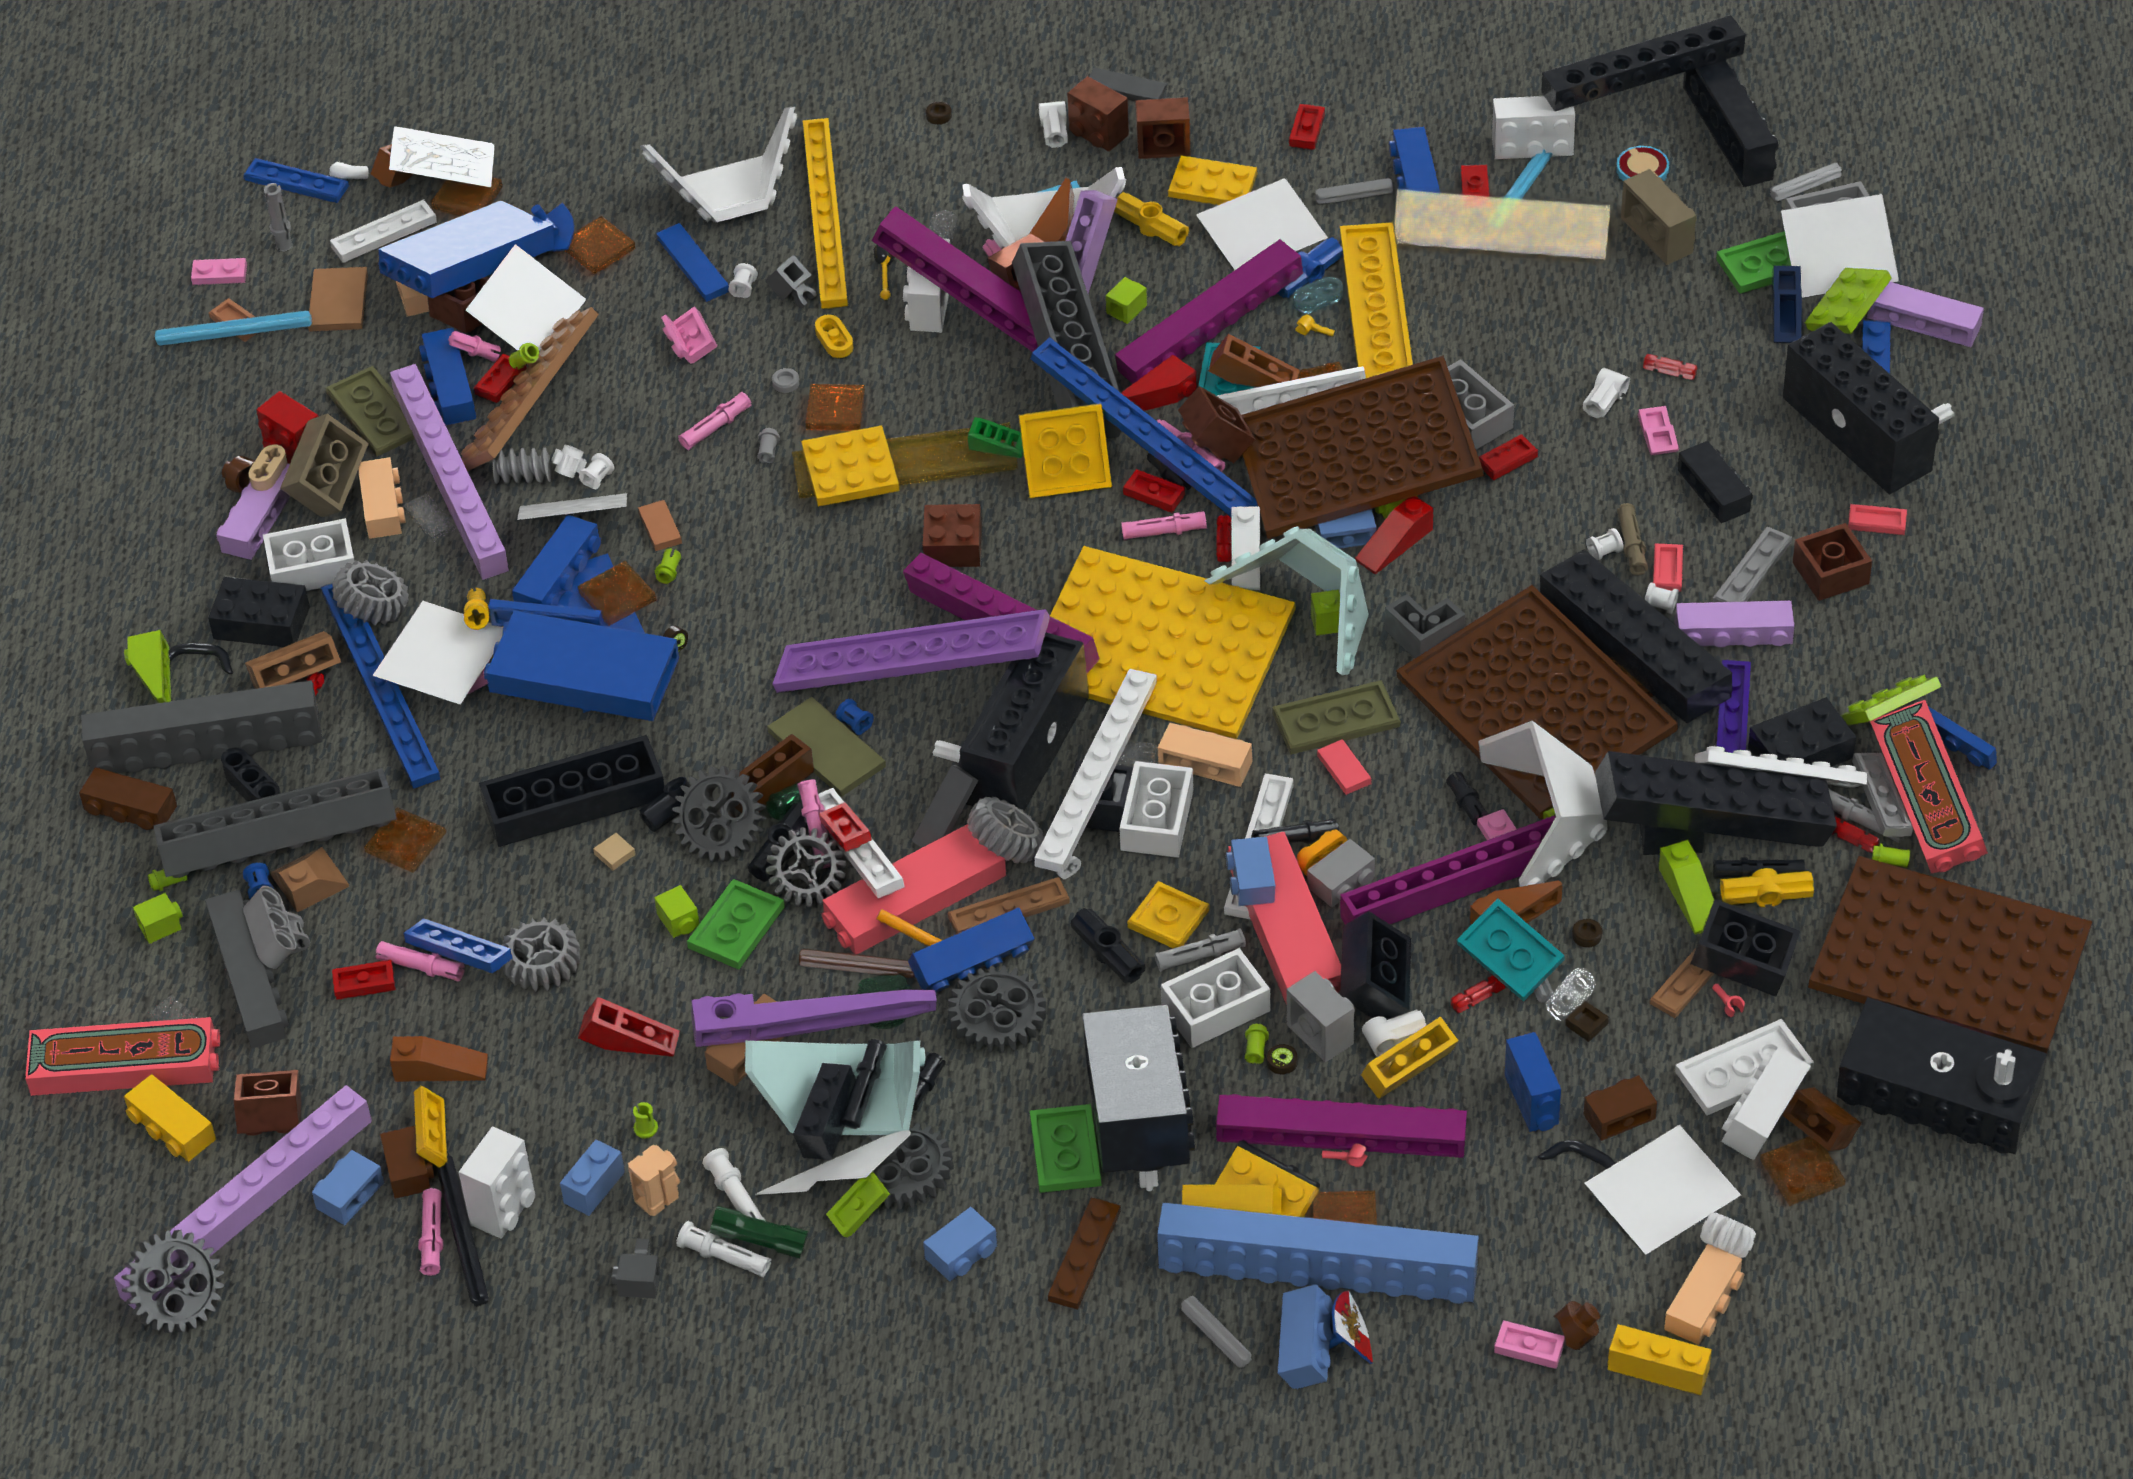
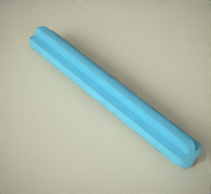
[1488,150,1552,228]

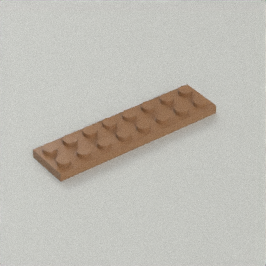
[461,307,599,471]

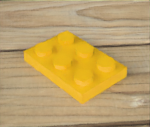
[1168,156,1257,205]
[1215,1146,1319,1217]

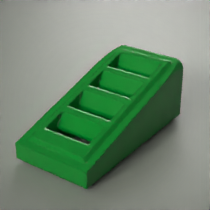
[968,417,1023,459]

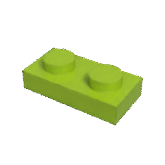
[826,1172,890,1237]

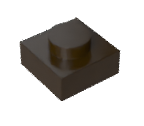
[1565,1001,1609,1042]

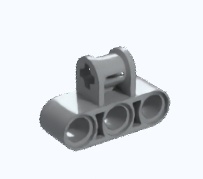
[243,886,310,969]

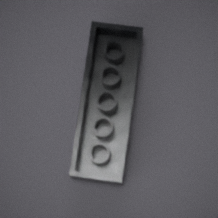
[1683,59,1779,187]
[479,735,665,847]

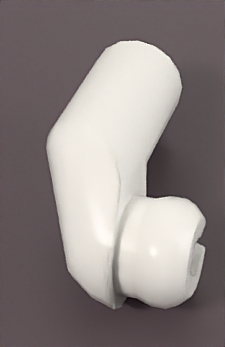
[329,162,369,179]

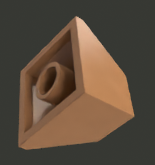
[270,847,349,912]

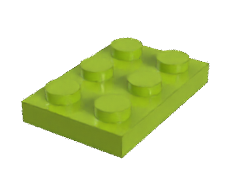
[1804,267,1892,334]
[1841,674,1942,725]

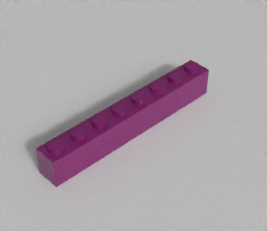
[871,206,1038,352]
[1115,239,1303,384]
[903,552,1100,673]
[1340,815,1556,925]
[1216,1094,1467,1158]

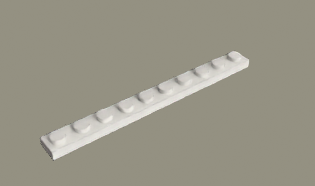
[1035,669,1157,873]

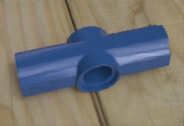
[1277,237,1343,298]

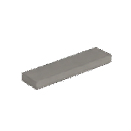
[1713,526,1792,602]
[1852,753,1913,836]

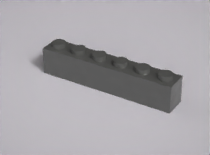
[205,890,289,1049]

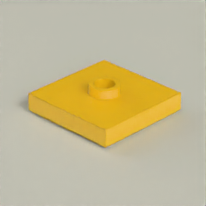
[1127,881,1209,948]

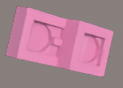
[1638,406,1679,455]

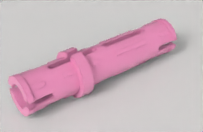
[678,392,751,451]
[1121,511,1207,540]
[797,780,830,869]
[376,941,465,982]
[418,1188,443,1276]

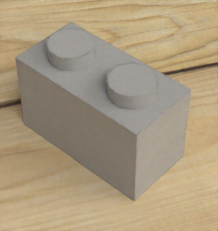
[1307,839,1375,908]

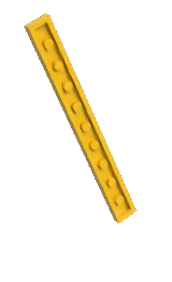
[803,118,848,309]

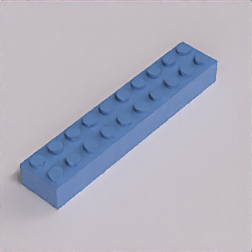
[1157,1203,1479,1303]

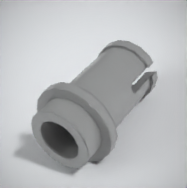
[757,428,780,463]

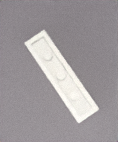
[330,200,437,263]

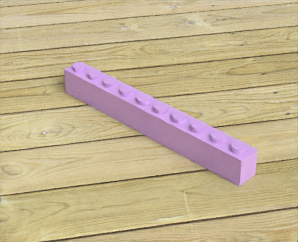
[390,364,509,580]
[114,1085,372,1315]

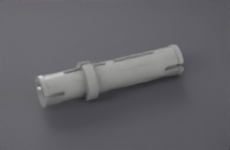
[264,183,293,251]
[1829,789,1904,843]
[1154,928,1246,972]

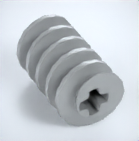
[493,447,551,484]

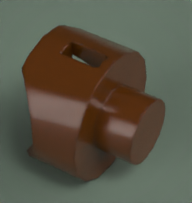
[222,455,255,494]
[1553,1301,1600,1350]

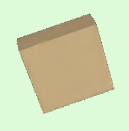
[593,833,636,871]

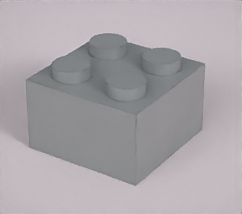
[1287,971,1355,1063]

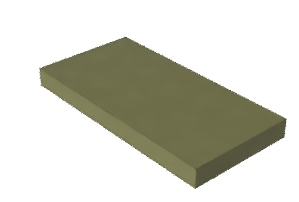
[325,366,415,456]
[1272,680,1401,755]
[767,697,886,797]

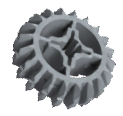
[332,560,409,625]
[966,797,1044,863]
[766,827,846,907]
[502,917,580,992]

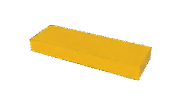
[414,1086,447,1167]

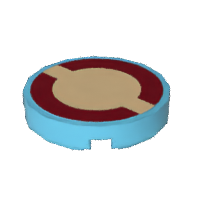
[1616,146,1669,181]

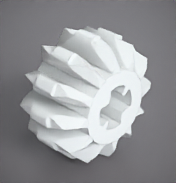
[1700,1213,1756,1258]

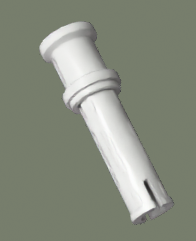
[702,1148,766,1221]
[677,1221,771,1277]

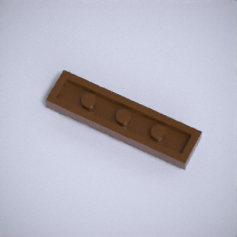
[1048,1197,1121,1310]

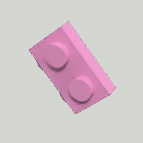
[661,306,718,364]

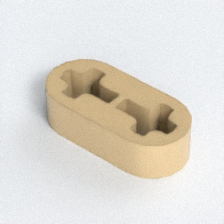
[248,444,287,491]

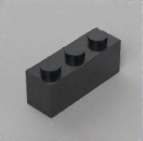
[1678,441,1753,524]
[793,1063,856,1160]

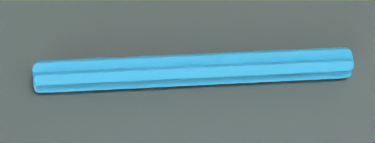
[155,311,312,346]

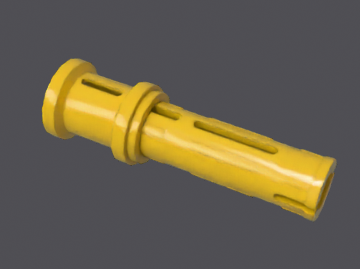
[464,588,489,630]

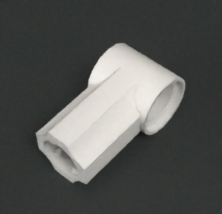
[1039,101,1068,148]
[1583,368,1630,419]
[1362,1010,1426,1057]

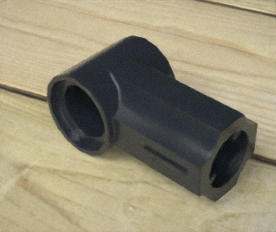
[639,777,690,832]

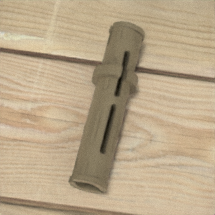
[1617,503,1648,575]

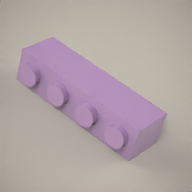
[1066,190,1118,293]
[1867,282,1984,347]
[217,459,290,560]
[1675,601,1794,647]

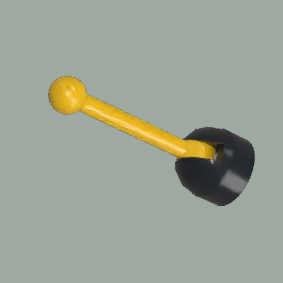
[874,245,895,300]

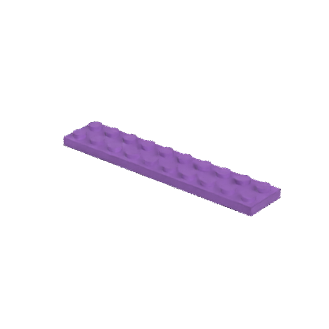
[772,609,1050,692]

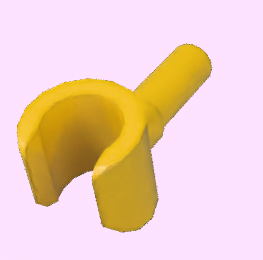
[1295,315,1335,337]

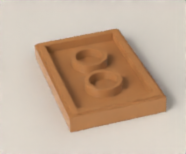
[308,267,368,331]

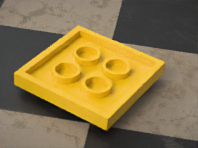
[1018,404,1112,498]
[801,425,899,507]

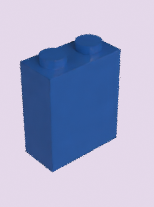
[1505,1032,1561,1132]

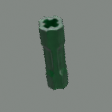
[710,1205,808,1259]

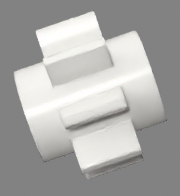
[551,445,587,478]

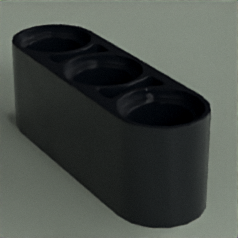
[221,747,281,802]

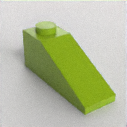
[124,630,171,703]
[1659,840,1714,934]

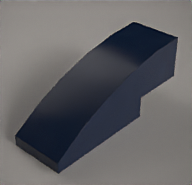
[1772,266,1802,343]

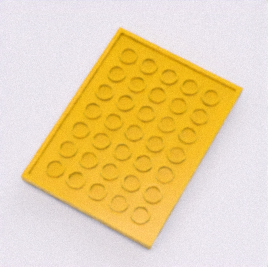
[1050,546,1296,739]

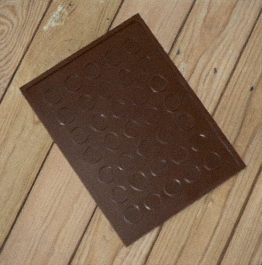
[1242,356,1484,539]
[1396,585,1678,819]
[1808,856,2092,1053]

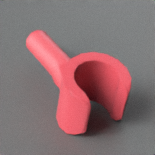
[1712,983,1745,1017]
[1322,1144,1368,1167]

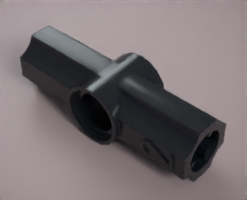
[748,801,808,882]
[1071,908,1145,984]

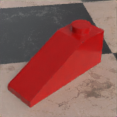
[1121,355,1197,411]
[1355,496,1433,575]
[578,997,680,1057]

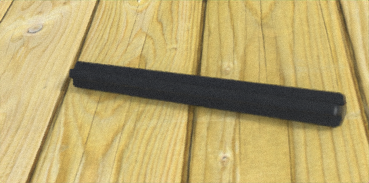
[436,1153,489,1307]

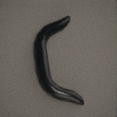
[169,643,233,674]
[1538,1140,1616,1169]

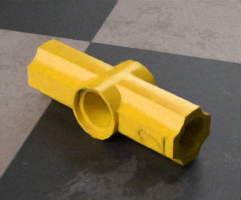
[1114,192,1189,247]
[1720,868,1814,907]

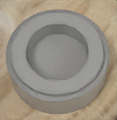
[772,368,799,393]

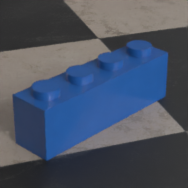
[1389,127,1442,219]
[419,328,476,425]
[512,515,601,606]
[908,907,1035,993]

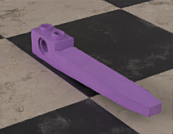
[691,990,937,1047]

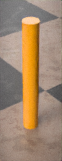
[876,909,942,946]

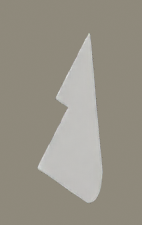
[755,1130,911,1195]

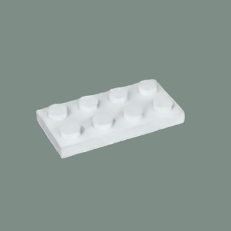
[1675,1019,1814,1116]

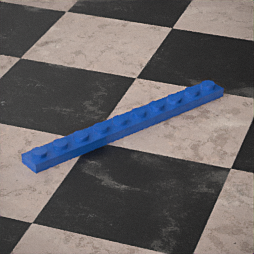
[1031,337,1258,517]
[321,583,440,789]

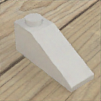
[1232,507,1260,590]

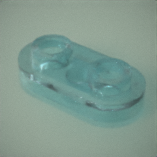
[1293,277,1343,313]

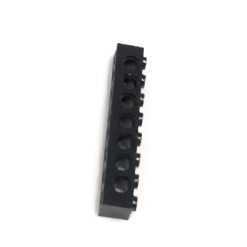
[1541,15,1746,111]

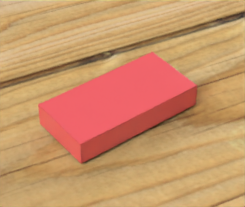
[1848,504,1907,535]
[1653,543,1683,592]
[1317,739,1371,795]

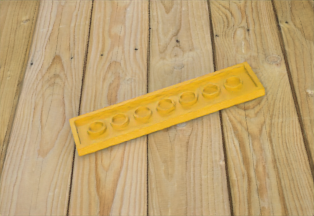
[1340,222,1413,378]

